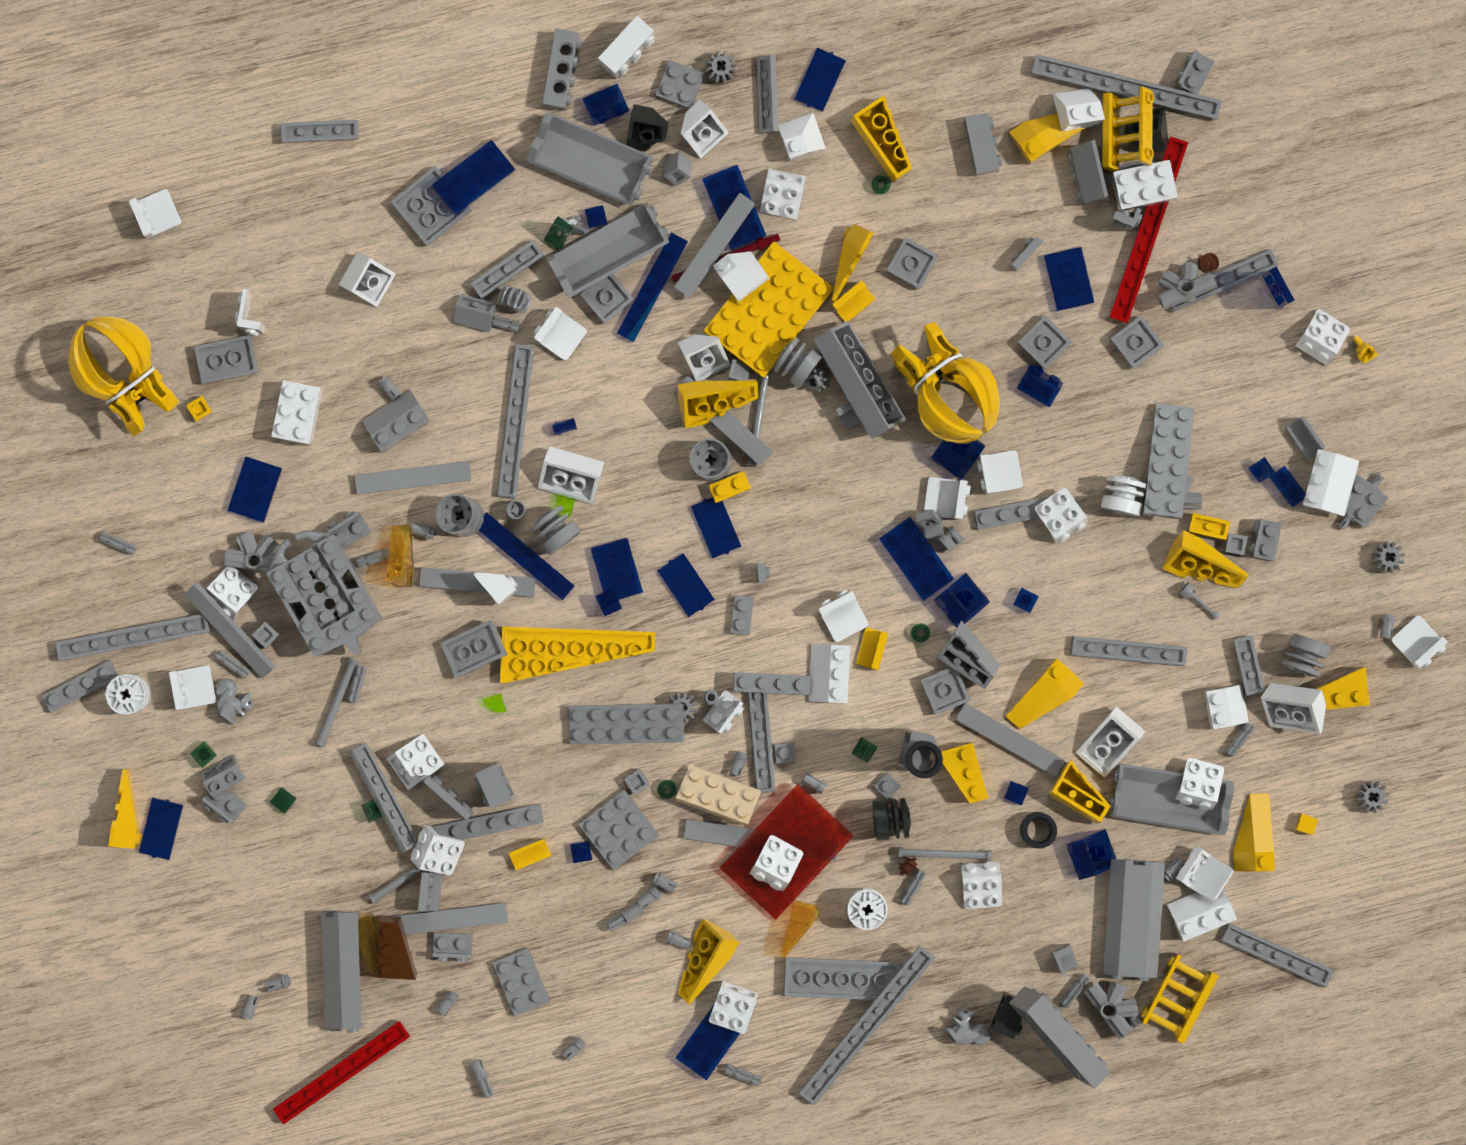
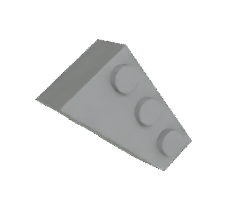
[937,620,1000,689]

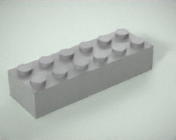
[814,321,906,439]
[897,729,937,771]
[1009,986,1110,1089]

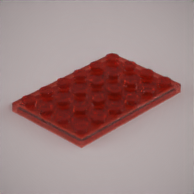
[719,783,854,920]

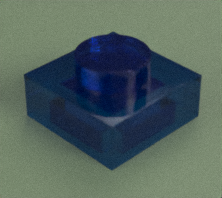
[585,205,608,229]
[1248,457,1276,483]
[1013,588,1039,613]
[1004,781,1029,805]
[570,841,593,863]

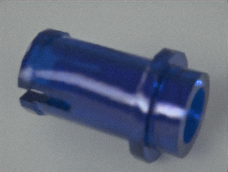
[552,418,577,436]

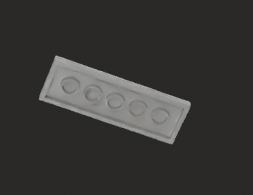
[1143,403,1194,520]
[569,703,685,744]
[784,957,901,1000]

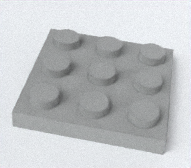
[391,166,472,247]
[579,789,659,870]

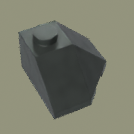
[626,104,668,152]
[1124,107,1168,151]

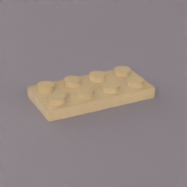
[676,765,761,827]

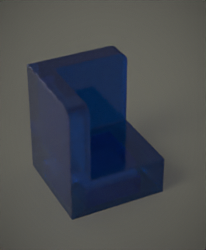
[595,588,623,617]

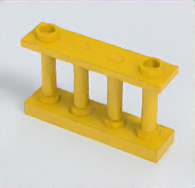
[1102,86,1154,172]
[1140,953,1219,1044]

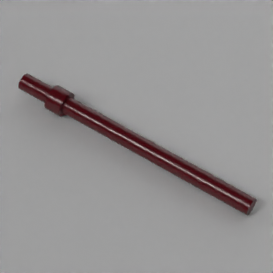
[671,233,780,283]

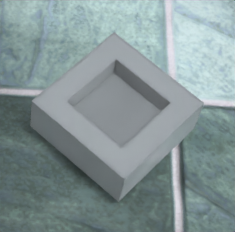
[1225,533,1248,556]
[757,563,770,583]
[775,742,795,763]
[624,769,650,795]
[874,773,901,800]

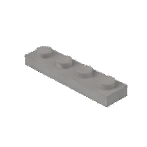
[756,55,779,134]
[281,120,359,143]
[471,239,545,299]
[974,496,1050,530]
[42,660,119,713]
[733,672,810,695]

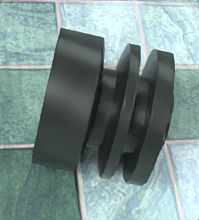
[872,798,911,841]

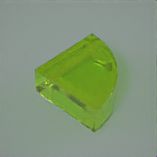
[556,494,576,518]
[483,694,507,713]

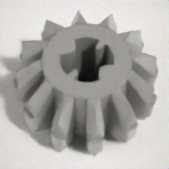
[705,51,737,83]
[498,286,531,313]
[1372,541,1405,573]
[666,692,698,723]
[1356,781,1389,813]

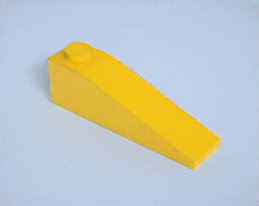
[1009,113,1085,164]
[831,224,874,303]
[677,380,758,429]
[1162,530,1249,588]
[1005,659,1084,729]
[108,769,142,849]
[1233,793,1275,872]
[678,919,740,1004]

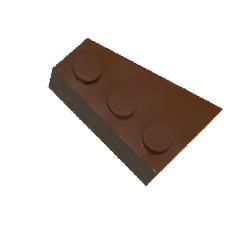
[377,916,417,980]

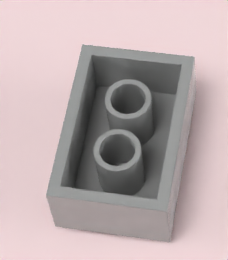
[474,763,515,809]

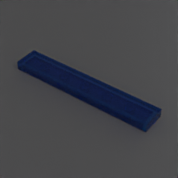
[617,232,688,343]
[479,512,575,600]

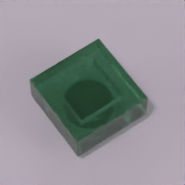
[852,737,877,763]
[190,741,217,768]
[270,787,297,814]
[361,800,383,823]

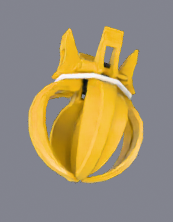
[68,316,179,437]
[890,322,1000,443]

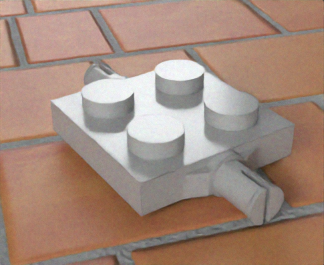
[1338,474,1388,530]

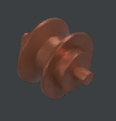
[1198,253,1219,273]
[898,856,918,876]

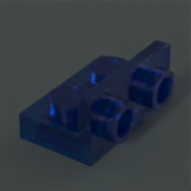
[582,84,629,126]
[1017,364,1063,407]

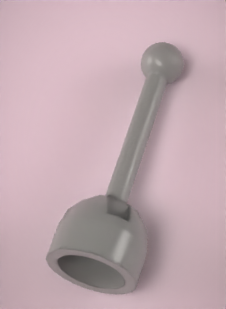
[1179,582,1219,619]

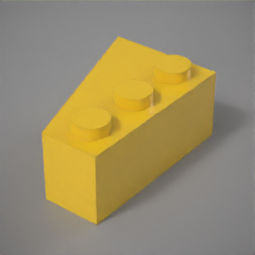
[1314,667,1370,710]
[941,742,988,804]
[1048,760,1110,824]

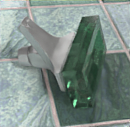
[544,215,589,251]

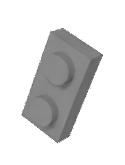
[1011,236,1043,271]
[731,595,754,635]

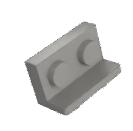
[1176,49,1215,94]
[1109,208,1143,231]
[326,511,372,549]
[1249,519,1282,561]
[200,754,245,796]
[201,789,248,823]
[418,871,442,912]
[432,932,473,962]

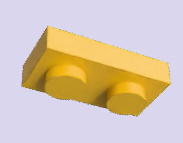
[708,471,751,503]
[1188,513,1231,540]

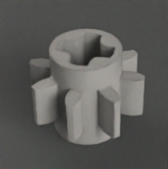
[807,367,830,392]

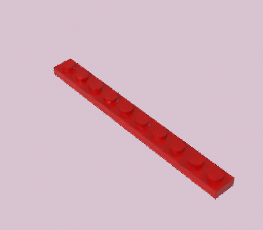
[1109,136,1189,324]

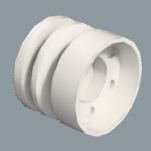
[1100,475,1147,516]
[105,674,151,715]
[846,888,888,930]

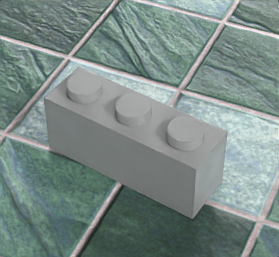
[964,113,1002,176]

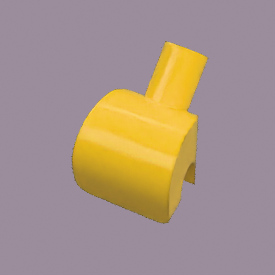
[1352,335,1378,364]

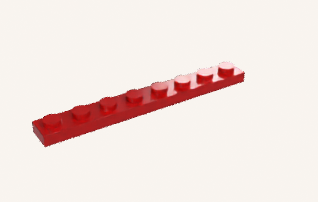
[273,1021,411,1125]

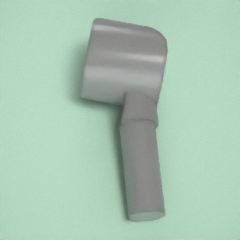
[1122,1015,1141,1038]

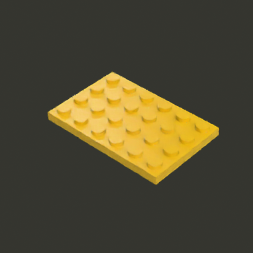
[703,242,834,378]

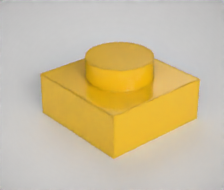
[186,396,213,422]

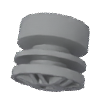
[773,337,823,388]
[690,438,732,481]
[436,494,484,537]
[530,505,582,555]
[1282,633,1331,678]

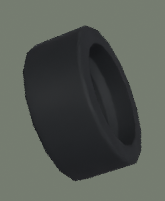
[905,741,943,779]
[1020,812,1057,849]

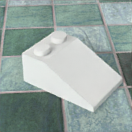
[1076,706,1145,778]

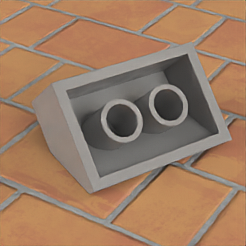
[1067,140,1108,206]
[362,389,431,453]

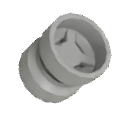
[506,500,526,520]
[938,526,965,552]

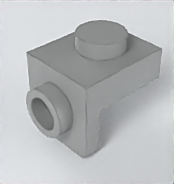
[915,509,944,539]

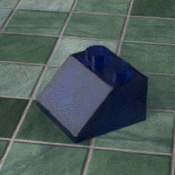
[931,440,985,480]
[934,573,990,627]
[1066,829,1117,880]

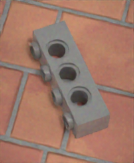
[542,29,582,110]

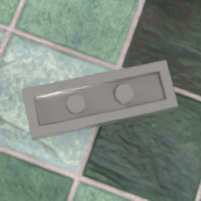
[1233,635,1265,696]

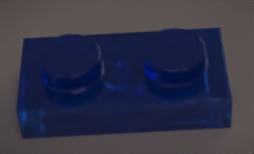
[1268,466,1306,508]

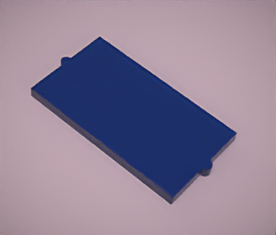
[794,47,846,112]
[691,497,742,559]
[657,553,715,617]
[139,797,183,860]

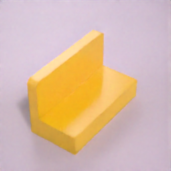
[832,280,875,322]
[856,628,889,670]
[508,838,552,870]

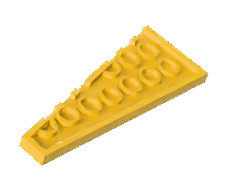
[500,627,656,683]

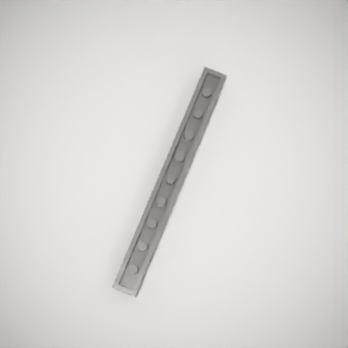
[1031,54,1222,120]
[799,945,935,1105]

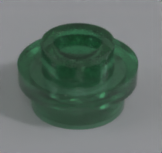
[871,175,890,195]
[911,623,930,643]
[657,780,677,799]

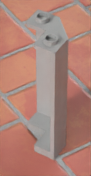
[526,111,653,206]
[546,203,670,298]
[1109,763,1234,836]
[1103,859,1165,981]
[321,911,363,1033]

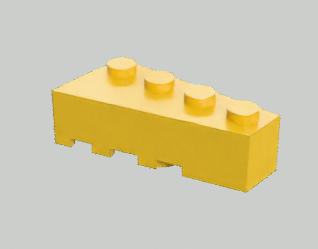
[850,95,912,183]

